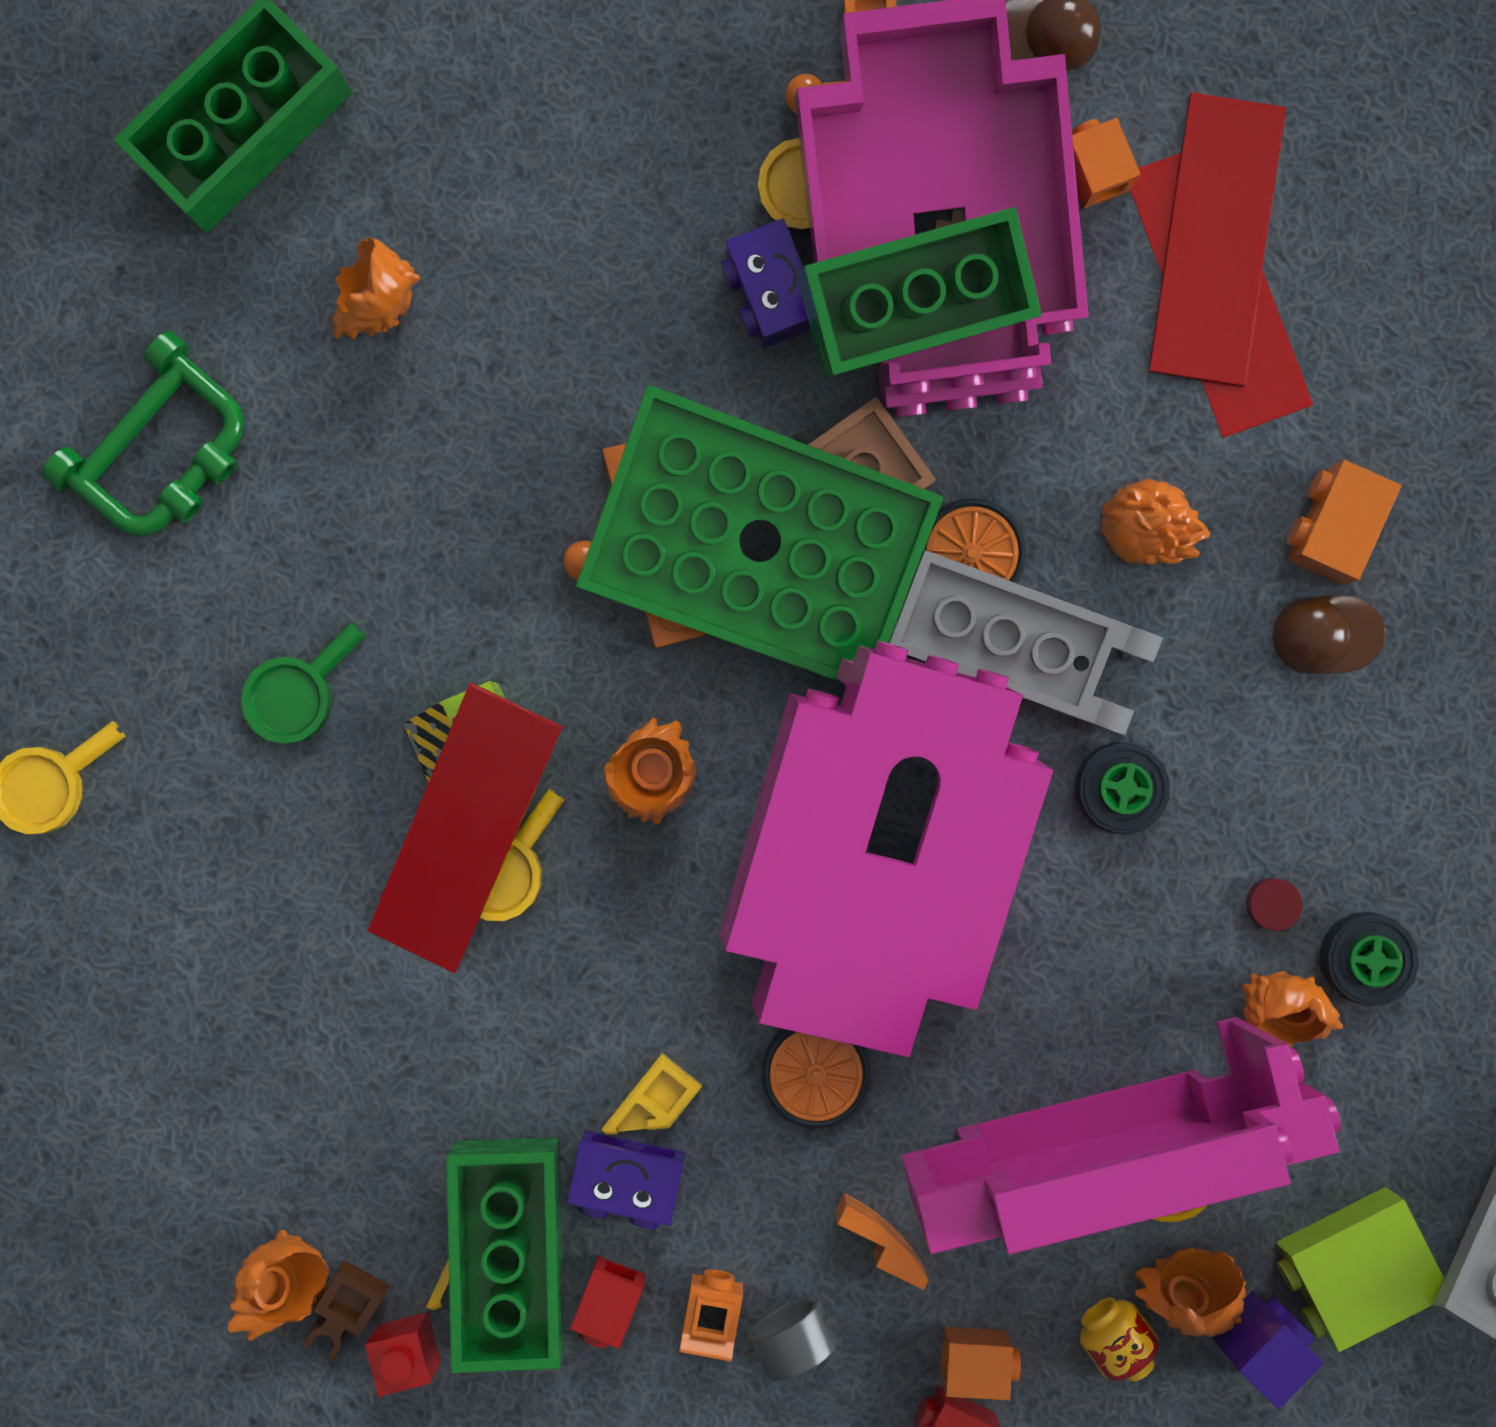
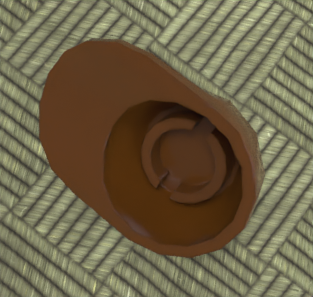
[1006,0,1102,71]
[1272,595,1386,674]

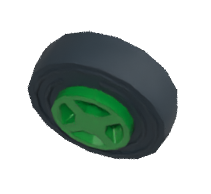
[1075,742,1170,834]
[1319,912,1419,1006]

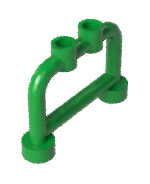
[41,331,245,536]

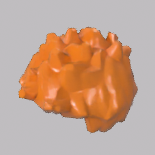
[331,237,421,339]
[1101,479,1210,566]
[604,717,696,824]
[1241,971,1343,1047]
[227,1230,330,1341]
[1135,1247,1246,1337]

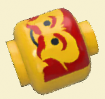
[1080,1297,1159,1382]

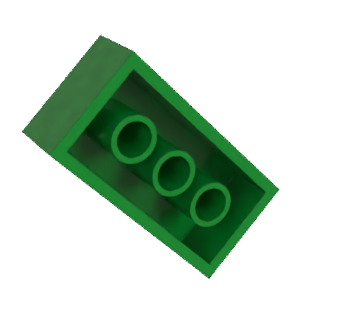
[113,0,353,234]
[796,207,1042,378]
[446,1137,565,1373]

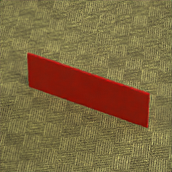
[1148,92,1286,387]
[1130,153,1313,438]
[368,682,563,973]

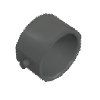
[748,1296,838,1381]

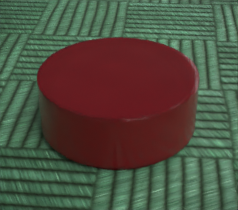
[1246,878,1302,931]

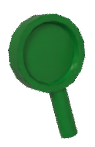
[241,621,366,744]

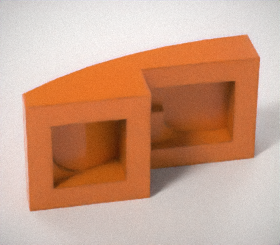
[835,1193,929,1290]

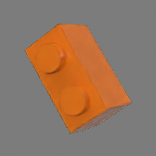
[1286,459,1402,586]

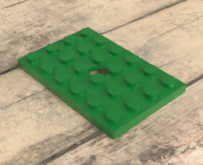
[576,384,944,682]

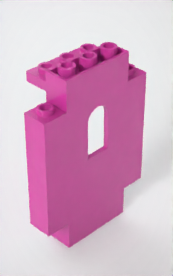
[795,0,1089,417]
[719,641,1053,1057]
[900,1017,1341,1254]

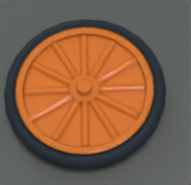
[924,498,1026,584]
[761,1029,871,1129]

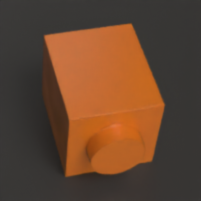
[1072,117,1141,209]
[941,1327,1021,1401]

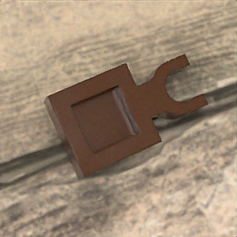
[303,1260,389,1360]

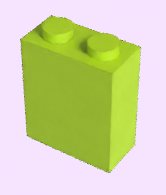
[1275,1187,1444,1352]

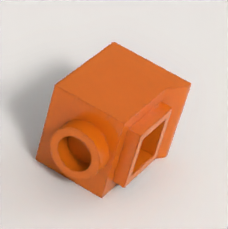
[679,1269,743,1362]

